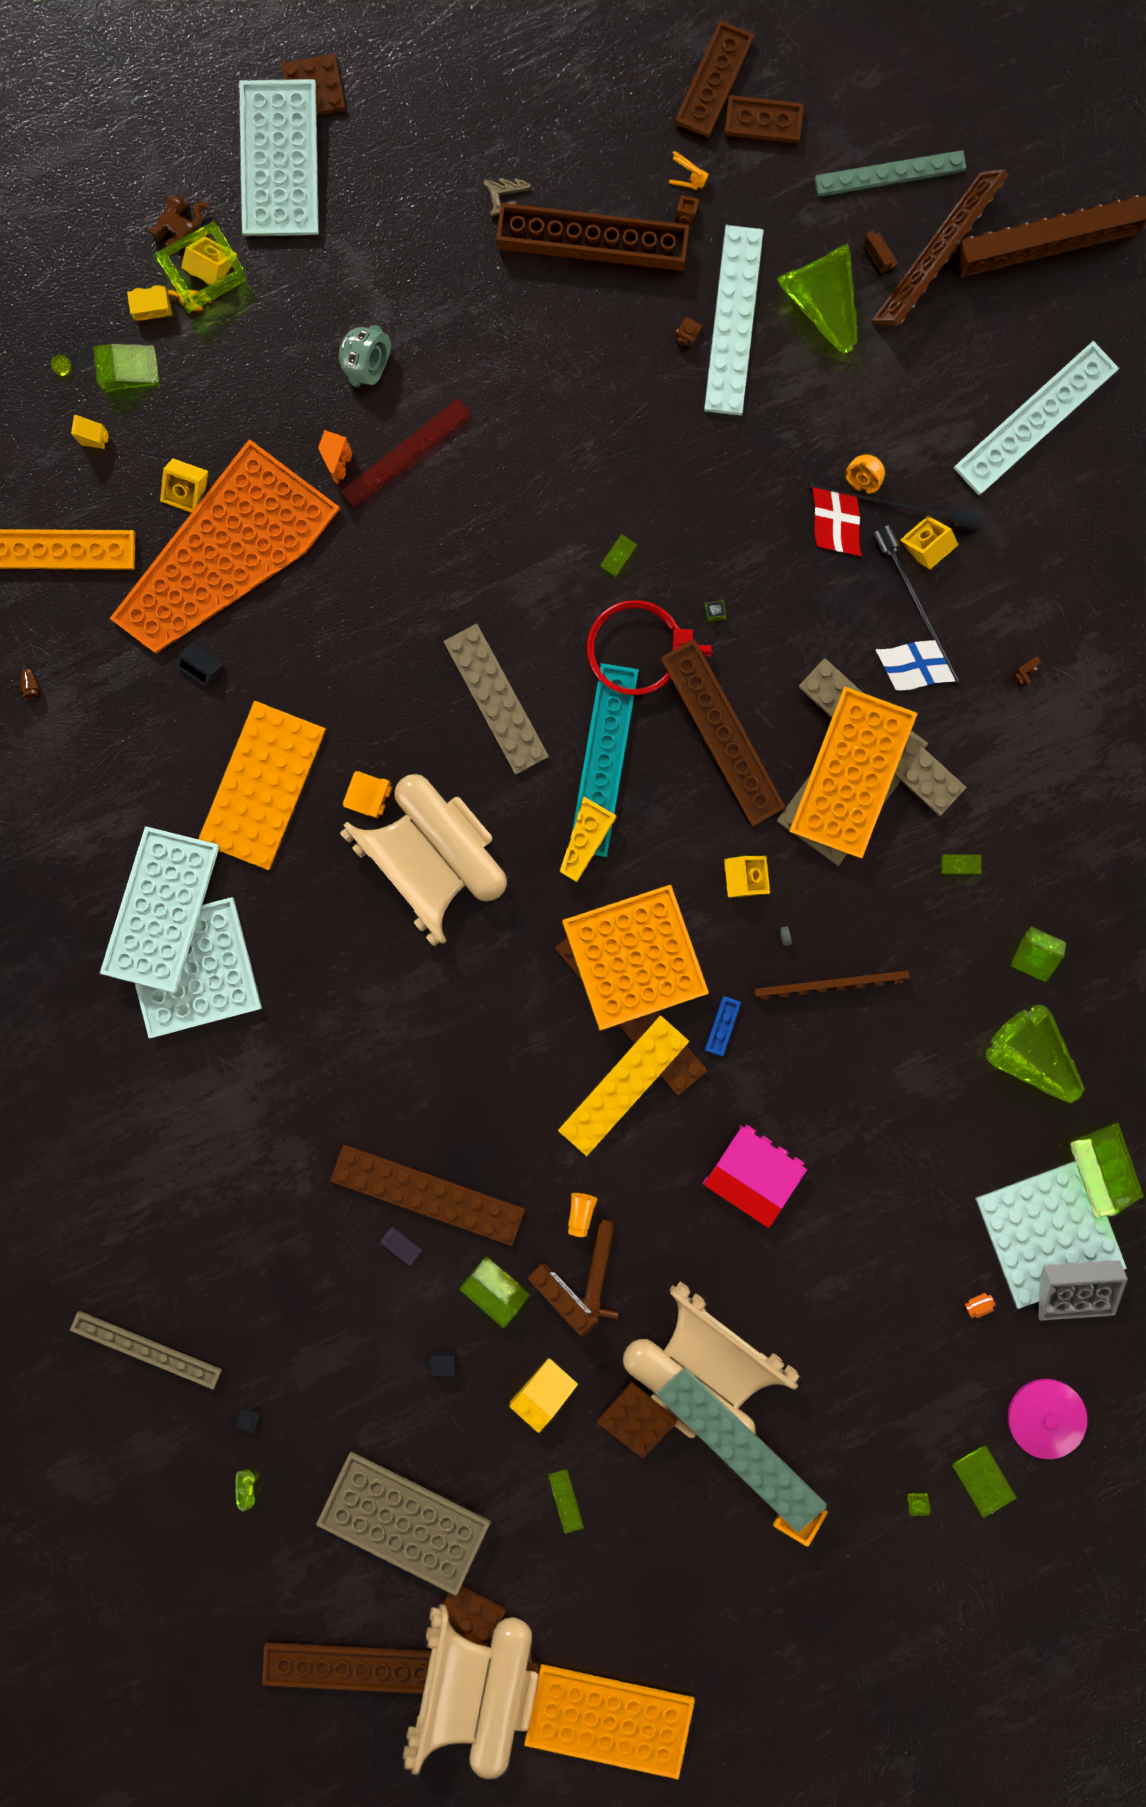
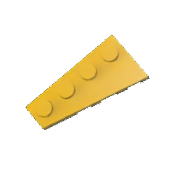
[560,797,617,882]

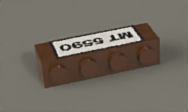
[528,1264,599,1336]

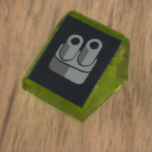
[705,600,727,622]

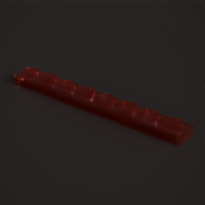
[340,398,471,508]

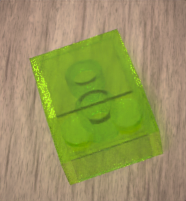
[93,344,159,391]

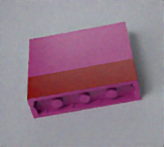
[703,1125,807,1228]

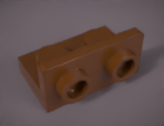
[862,230,898,275]

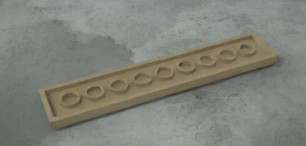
[798,658,967,816]

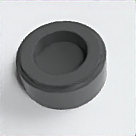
[780,926,792,946]

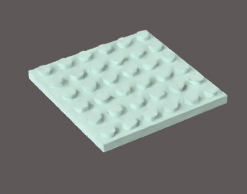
[135,897,262,1038]
[975,1158,1127,1309]

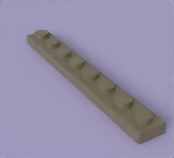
[70,1311,222,1389]

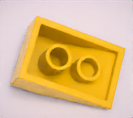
[509,1358,578,1433]

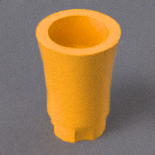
[568,1193,598,1237]

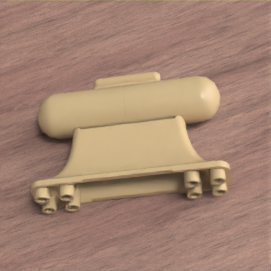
[340,774,507,946]
[623,1281,800,1438]
[403,1605,538,1779]

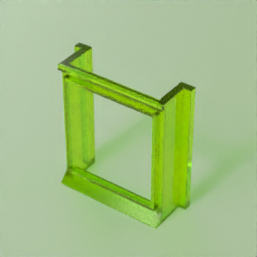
[152,220,246,313]

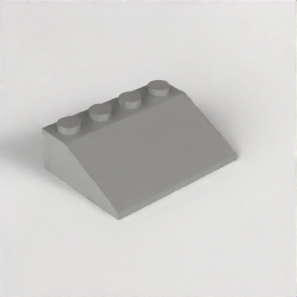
[1039,1260,1127,1321]

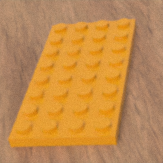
[789,686,917,859]
[198,701,326,870]
[524,1664,695,1779]

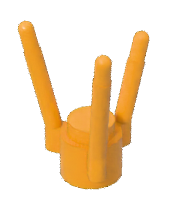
[669,151,709,190]

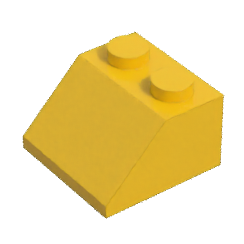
[181,236,237,286]
[160,459,208,512]
[900,516,958,569]
[724,856,770,897]

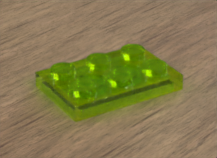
[952,1445,1016,1518]

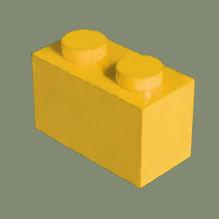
[127,285,172,321]

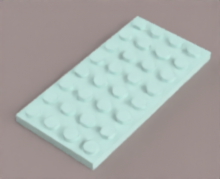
[239,80,318,236]
[100,826,220,993]

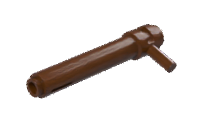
[582,1219,618,1320]

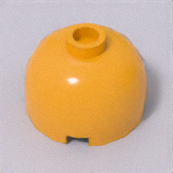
[846,454,885,493]

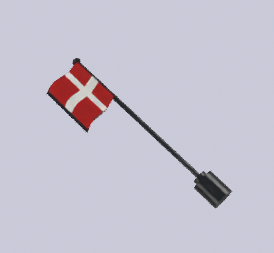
[809,482,980,557]

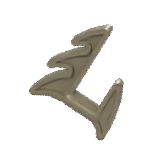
[484,178,531,216]

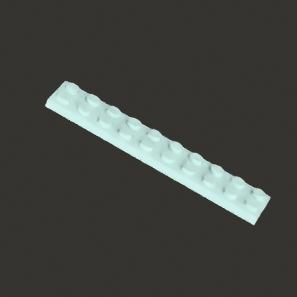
[704,225,763,415]
[954,341,1119,495]

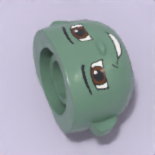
[339,325,391,387]

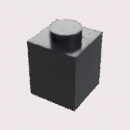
[427,1352,456,1376]

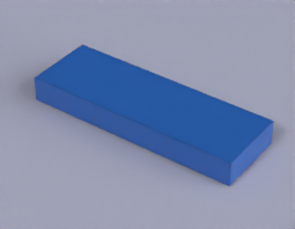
[705,996,741,1056]

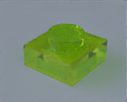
[907,1493,930,1516]

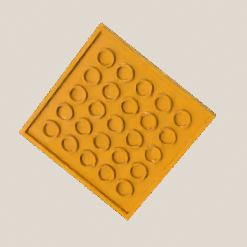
[562,885,709,1031]

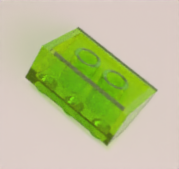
[460,1256,530,1328]

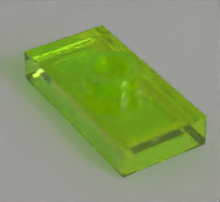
[600,534,637,577]
[941,855,981,874]

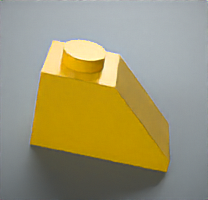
[71,415,108,449]

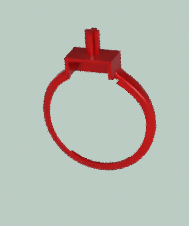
[587,600,711,695]

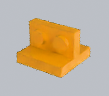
[773,1509,828,1547]

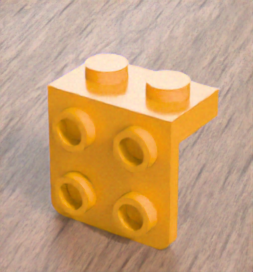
[343,771,392,819]

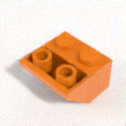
[318,430,352,484]

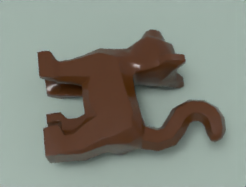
[148,195,211,253]

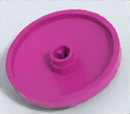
[1008,1379,1087,1459]

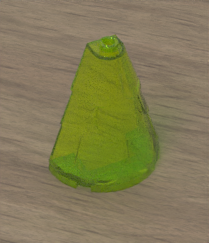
[777,244,857,354]
[986,1005,1085,1103]

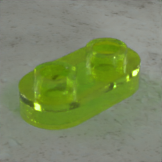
[236,1469,255,1511]

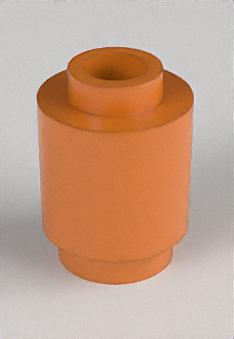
[965,1293,996,1318]

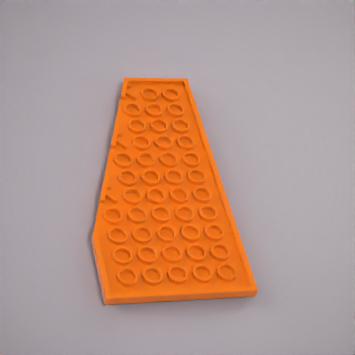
[110,439,340,654]

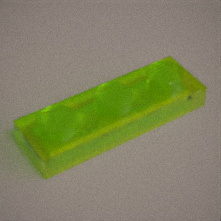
[549,1469,584,1533]

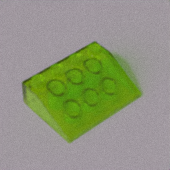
[1070,1123,1144,1217]

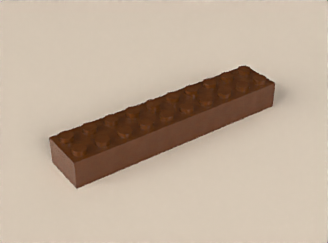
[954,195,1146,278]
[496,203,689,271]

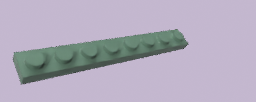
[815,150,966,197]

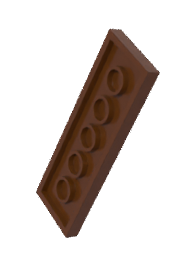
[675,20,754,138]

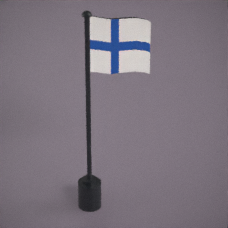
[872,525,960,691]

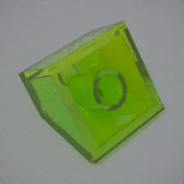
[1011,927,1066,982]

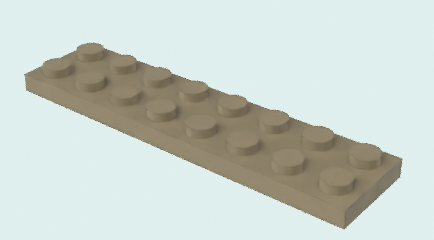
[443,624,549,775]

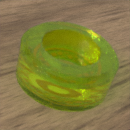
[51,355,71,375]

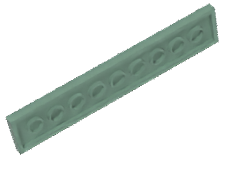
[657,1366,826,1532]

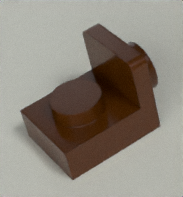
[675,196,699,229]
[674,317,702,348]
[1014,657,1041,687]

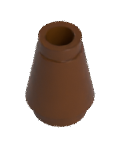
[20,669,40,699]

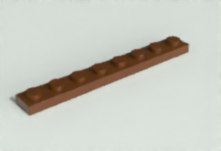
[753,971,909,1000]

